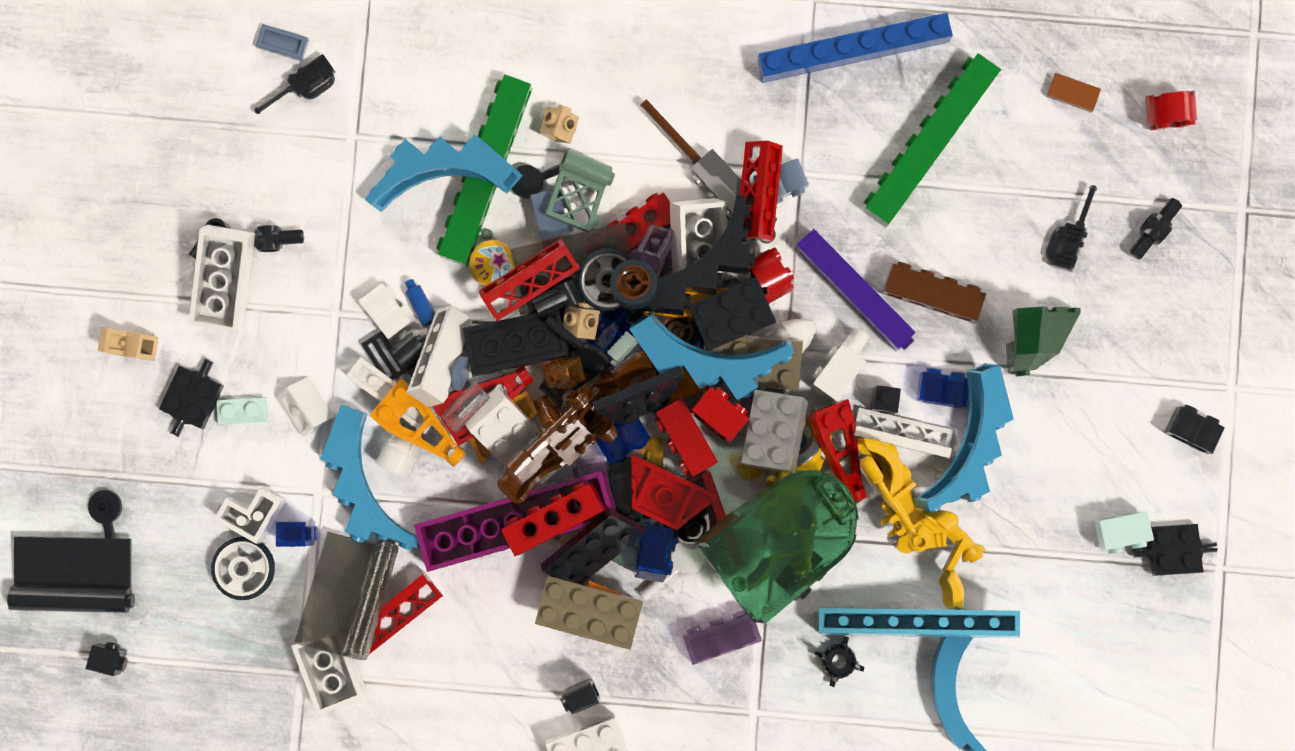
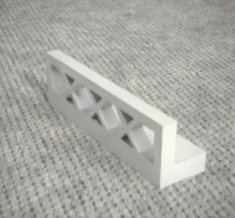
[346,357,439,435]
[855,407,953,458]

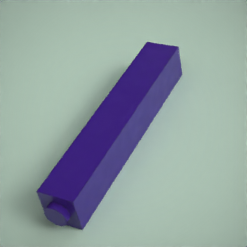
[795,229,916,351]

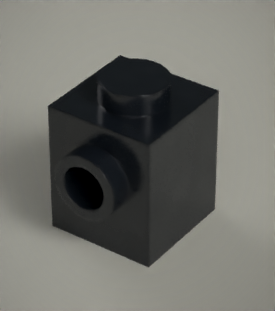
[85,642,128,677]

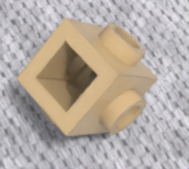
[538,104,579,144]
[563,302,600,340]

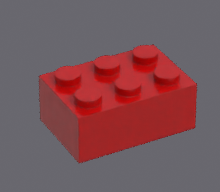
[691,387,750,444]
[654,398,718,477]

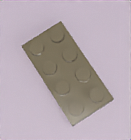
[703,335,803,390]
[535,576,643,650]

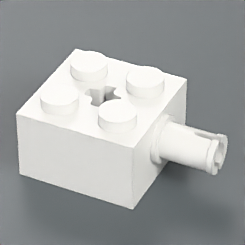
[809,329,870,404]

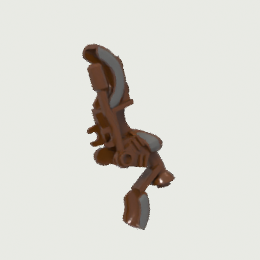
[497,351,660,503]

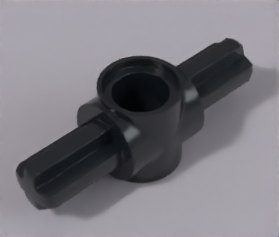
[1129,198,1182,260]
[253,225,305,252]

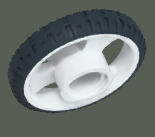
[211,537,275,600]

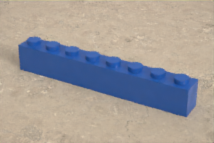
[757,13,953,83]

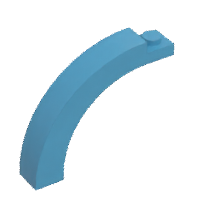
[931,608,987,751]

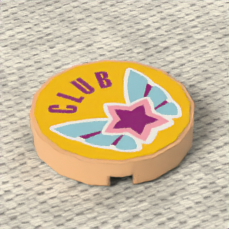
[469,239,518,286]

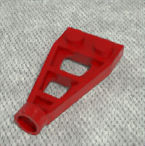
[433,366,534,446]
[808,399,867,503]

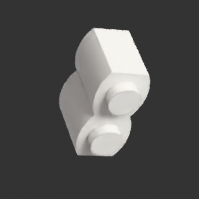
[359,283,413,340]

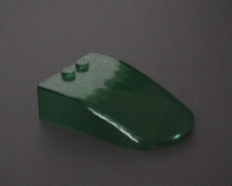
[694,470,859,624]

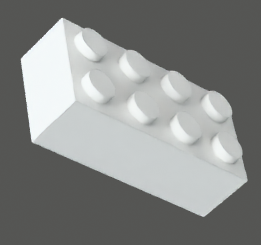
[188,225,255,333]

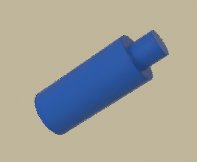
[405,279,435,327]

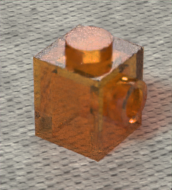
[543,357,586,389]

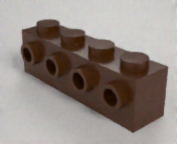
[882,262,986,323]

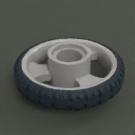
[576,248,633,311]

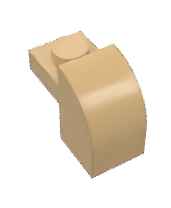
[97,327,159,361]

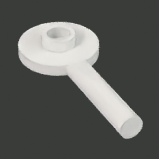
[640,543,705,600]

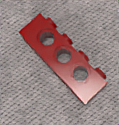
[583,192,671,269]
[501,481,606,557]

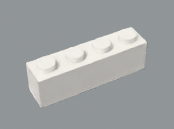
[406,305,473,407]

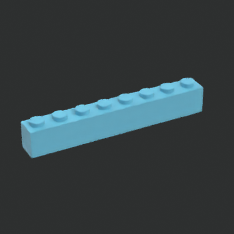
[819,608,1020,638]

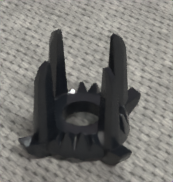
[814,636,865,687]

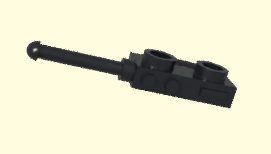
[254,54,336,114]
[1046,185,1097,272]

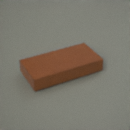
[1046,73,1101,113]

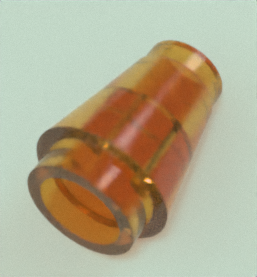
[534,395,562,430]

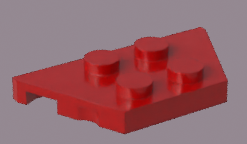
[631,455,718,530]

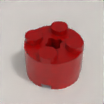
[1145,90,1198,131]
[748,247,794,304]

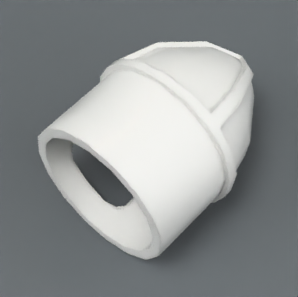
[764,319,816,354]
[375,426,421,479]

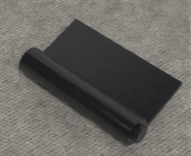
[7,536,135,613]

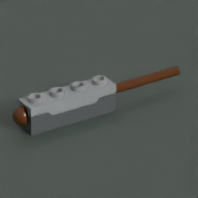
[640,99,778,244]

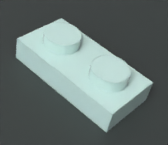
[217,397,268,425]

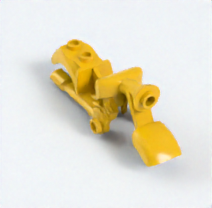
[857,438,986,610]

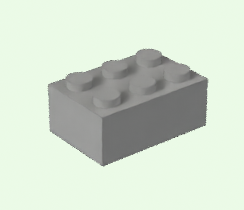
[741,390,808,475]

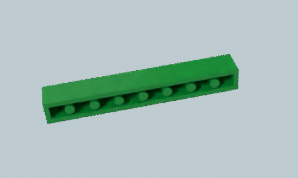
[863,53,1001,228]
[436,74,533,267]

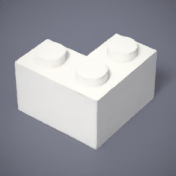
[214,489,287,544]

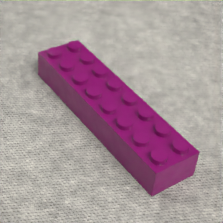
[414,470,617,572]

